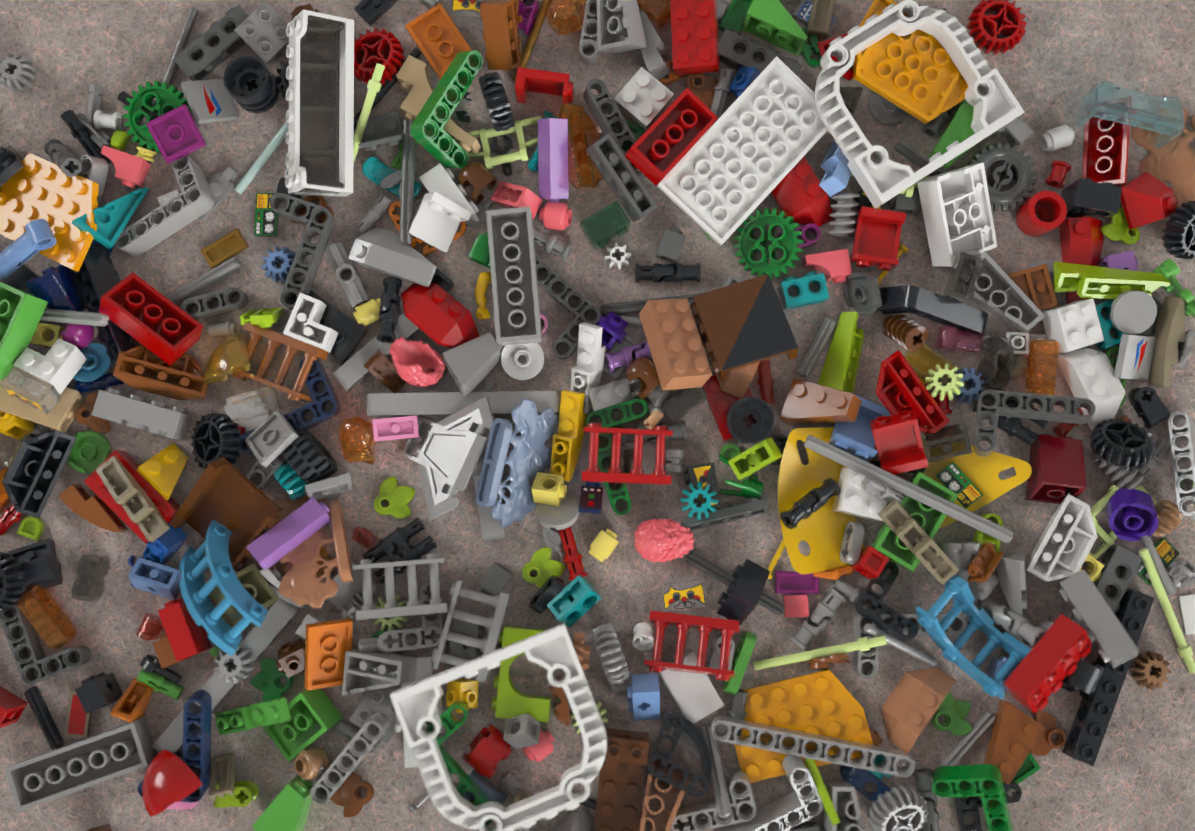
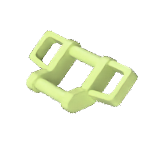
[467,116,542,169]
[1089,485,1157,559]

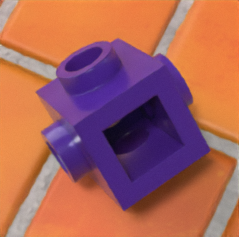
[596,311,629,350]

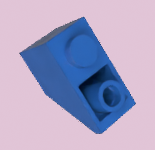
[142,523,188,565]

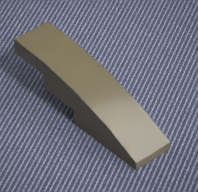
[1149,297,1185,388]
[96,456,170,542]
[878,499,959,585]

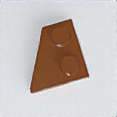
[1007,264,1058,310]

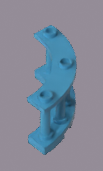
[179,519,268,656]
[915,575,1032,700]

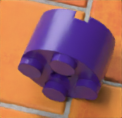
[1106,488,1158,541]

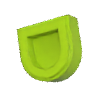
[110,130,131,152]
[17,516,44,541]

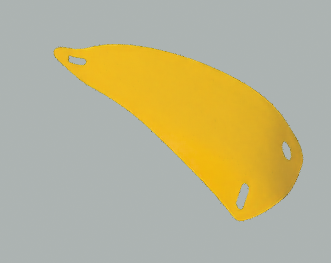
[778,427,1032,574]

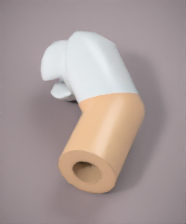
[644,403,664,430]

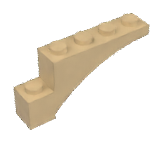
[396,55,481,154]

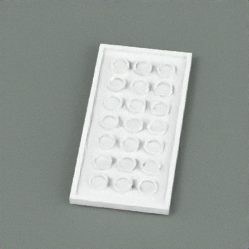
[657,56,828,246]

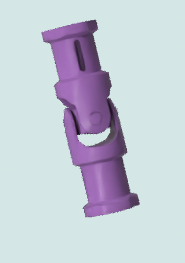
[605,341,653,372]

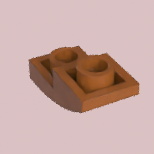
[549,676,570,726]

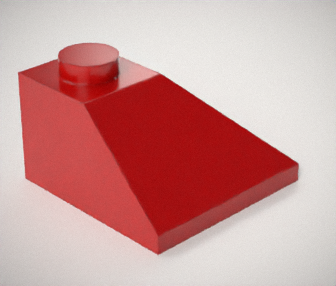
[1120,172,1177,229]

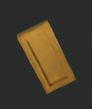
[200,228,249,269]

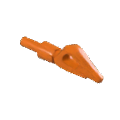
[813,565,856,580]

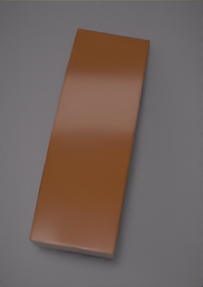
[58,484,128,533]

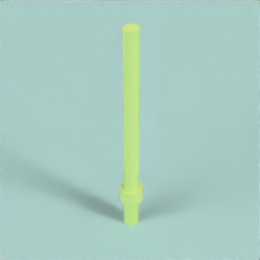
[353,63,385,165]
[1139,548,1195,673]
[753,635,887,671]

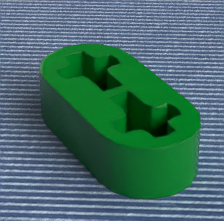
[801,28,822,68]

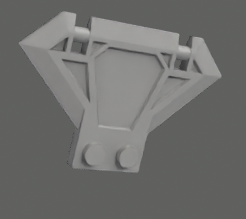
[401,397,494,519]

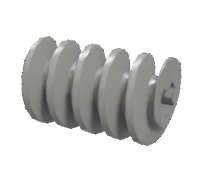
[828,192,860,237]
[1092,455,1144,489]

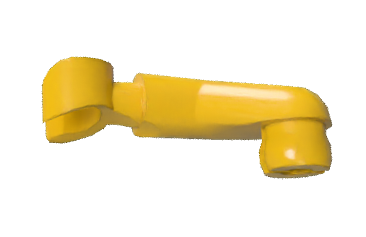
[474,272,492,319]

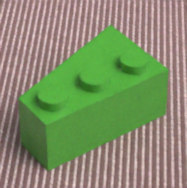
[927,99,976,171]

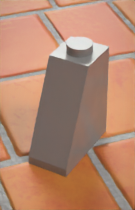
[443,332,503,397]

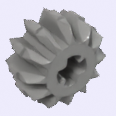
[0,53,36,91]
[213,645,254,683]

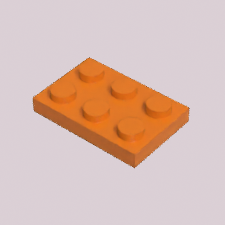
[405,3,471,79]
[305,618,353,691]

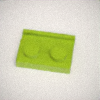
[240,307,284,328]

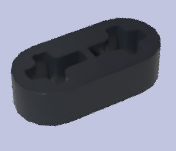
[529,575,564,614]

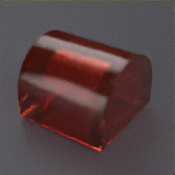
[136,613,163,641]

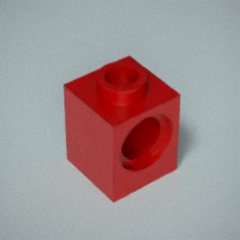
[851,546,889,580]

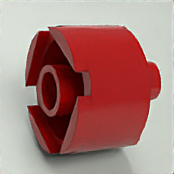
[462,723,512,778]

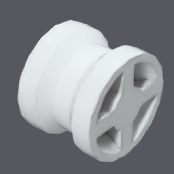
[632,622,655,651]

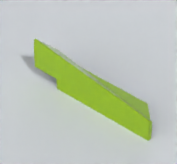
[1053,262,1170,299]
[818,312,864,393]

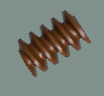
[882,314,928,351]

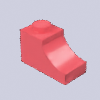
[101,145,151,189]
[490,181,543,219]
[802,249,852,284]

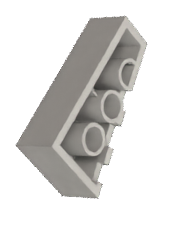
[597,0,647,54]
[947,252,1045,332]
[92,388,191,440]
[1059,570,1139,668]
[823,780,864,831]

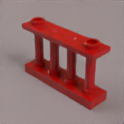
[581,423,673,485]
[644,610,740,681]

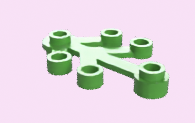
[1152,258,1195,318]

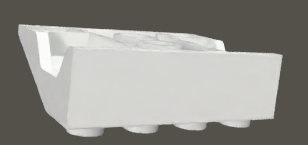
[917,162,997,267]

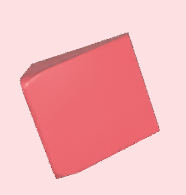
[783,594,809,617]

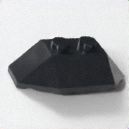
[1,430,77,518]

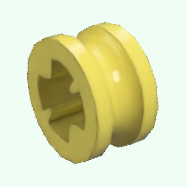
[135,146,157,163]

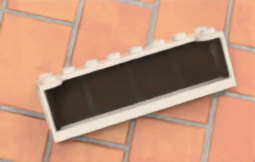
[285,9,354,197]

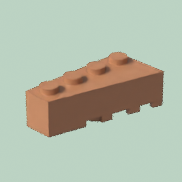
[638,760,693,831]

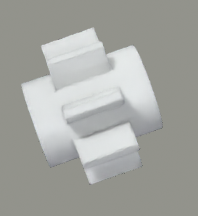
[604,242,631,271]

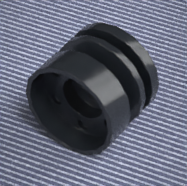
[223,56,280,114]
[726,397,775,444]

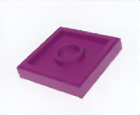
[146,104,207,164]

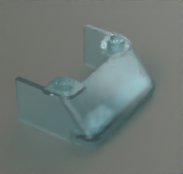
[1076,81,1185,148]

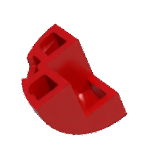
[142,749,203,816]

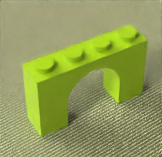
[492,625,551,722]

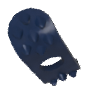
[840,758,892,802]

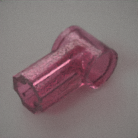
[936,326,983,353]

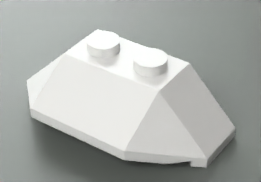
[1053,347,1126,430]
[1026,494,1097,582]

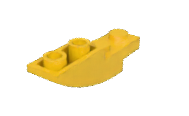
[550,390,587,481]

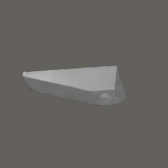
[348,227,437,287]
[993,553,1030,645]

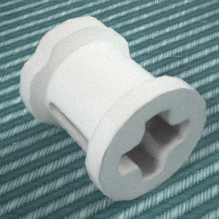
[93,110,122,131]

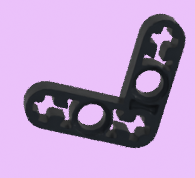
[856,561,918,643]
[954,781,1022,831]

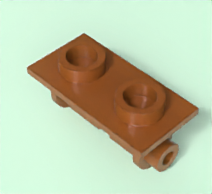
[966,542,1005,583]

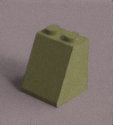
[208,563,279,628]

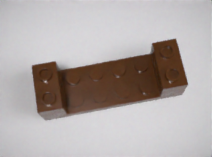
[593,728,649,831]

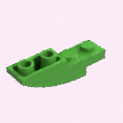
[214,697,291,735]

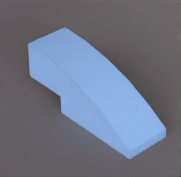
[819,140,851,197]

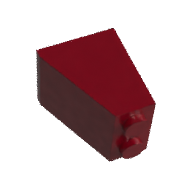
[1026,434,1087,504]

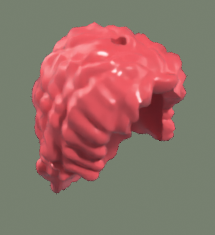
[389,337,445,388]
[634,518,694,563]

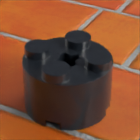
[1061,657,1104,699]

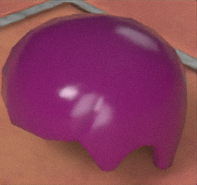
[60,323,94,349]

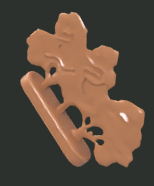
[1131,101,1195,214]
[274,492,354,608]

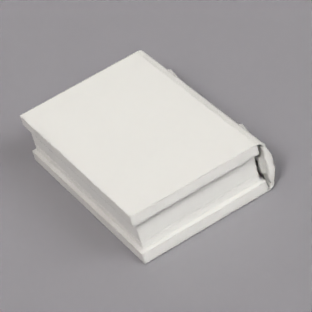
[658,651,724,724]

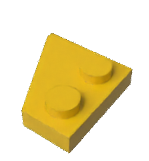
[137,443,188,500]

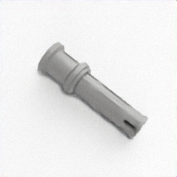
[533,227,574,261]

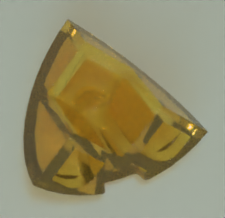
[205,334,250,384]

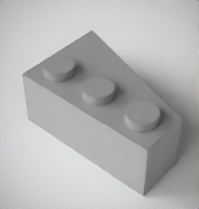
[342,648,417,696]

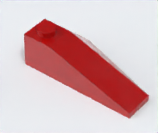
[1059,217,1104,304]

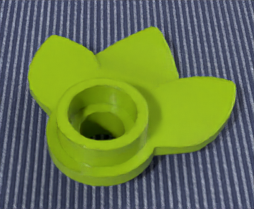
[1100,207,1140,245]
[374,476,415,519]
[522,547,566,589]

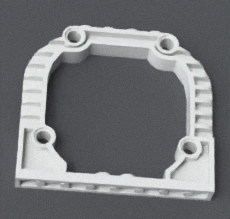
[815,0,1024,209]
[390,623,607,831]

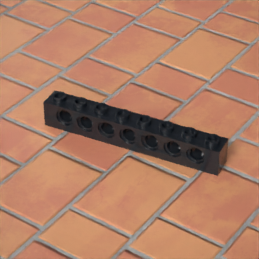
[1062,589,1154,766]

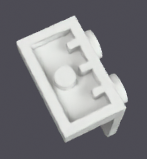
[408,191,472,252]

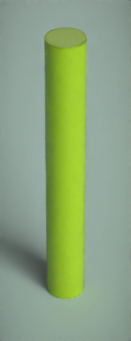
[804,758,841,825]

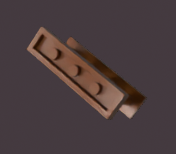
[226,322,329,402]

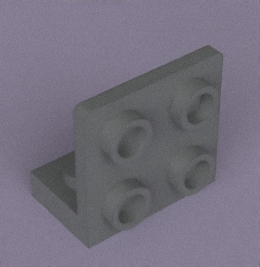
[356,110,403,151]

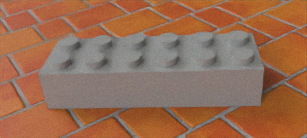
[486,207,543,346]
[4,718,156,812]

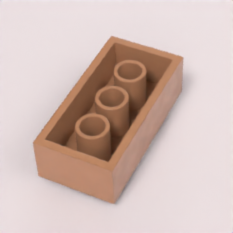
[639,298,712,390]

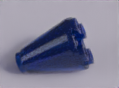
[25,265,84,312]

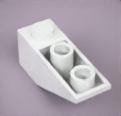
[419,163,479,222]

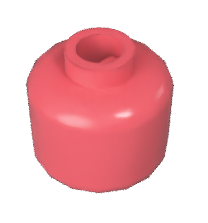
[539,202,572,231]
[521,729,555,762]

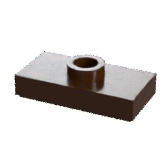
[363,350,406,393]

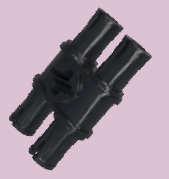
[973,382,1049,446]
[362,517,437,584]

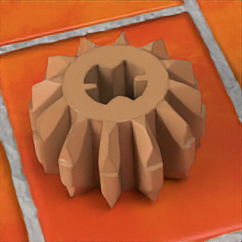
[1153,500,1183,537]
[1129,651,1172,690]

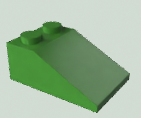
[742,0,808,57]
[263,688,343,762]

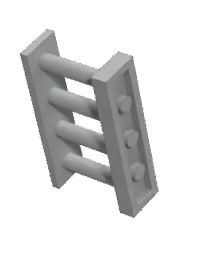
[353,554,449,620]
[431,579,511,683]

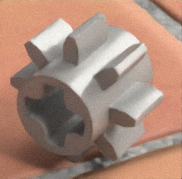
[1167,560,1195,588]

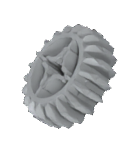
[592,623,630,685]
[867,786,929,831]

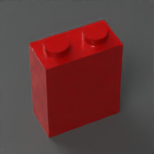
[158,598,212,662]

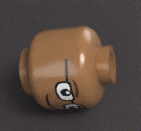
[294,748,330,780]

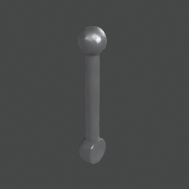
[409,793,430,813]

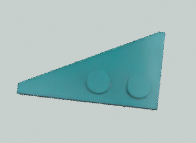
[71,187,149,249]

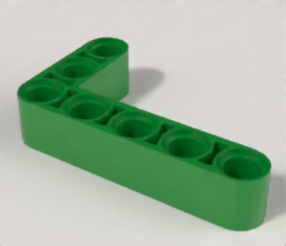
[411,50,483,168]
[586,398,648,515]
[412,701,493,826]
[932,764,1014,831]

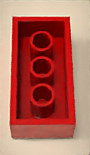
[670,0,719,76]
[625,88,719,186]
[99,272,204,366]
[84,450,180,543]
[1004,613,1092,714]

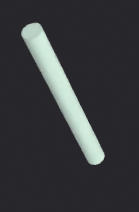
[234,122,288,195]

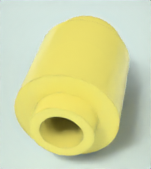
[353,298,381,326]
[588,528,619,562]

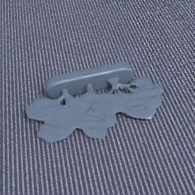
[476,399,558,528]

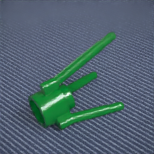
[719,455,764,499]

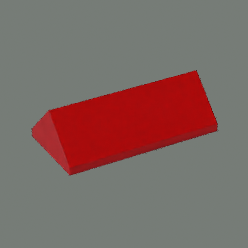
[1082,98,1131,187]

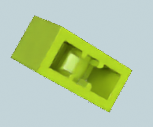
[728,437,783,480]

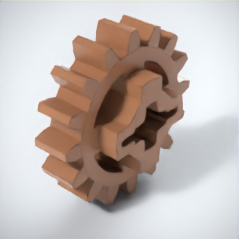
[573,632,590,670]

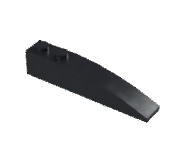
[65,244,131,367]

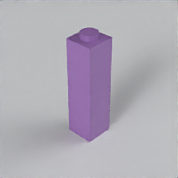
[538,118,569,203]
[247,497,331,571]

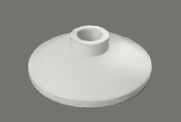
[501,343,544,380]

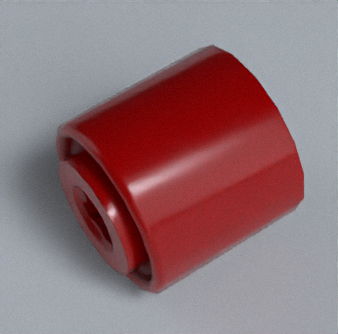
[1016,191,1067,237]

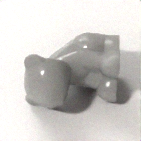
[938,541,999,601]

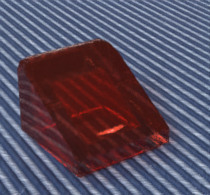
[352,526,378,550]

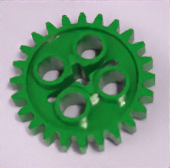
[122,81,194,153]
[733,208,804,279]

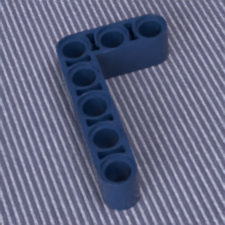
[239,358,341,454]
[137,690,212,803]

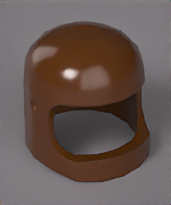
[459,162,497,204]
[626,357,660,400]

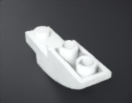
[570,323,606,414]

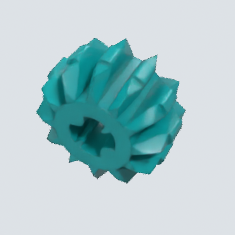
[274,463,308,500]
[680,482,718,520]

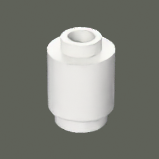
[1039,125,1075,152]

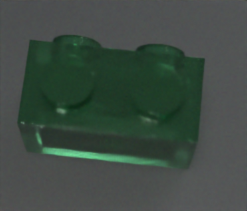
[580,200,631,249]

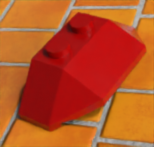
[770,157,834,227]
[400,283,480,348]
[875,350,950,434]

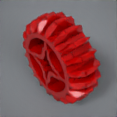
[967,0,1027,55]
[354,28,405,85]

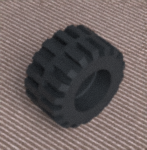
[282,428,338,484]

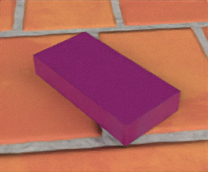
[775,571,819,594]

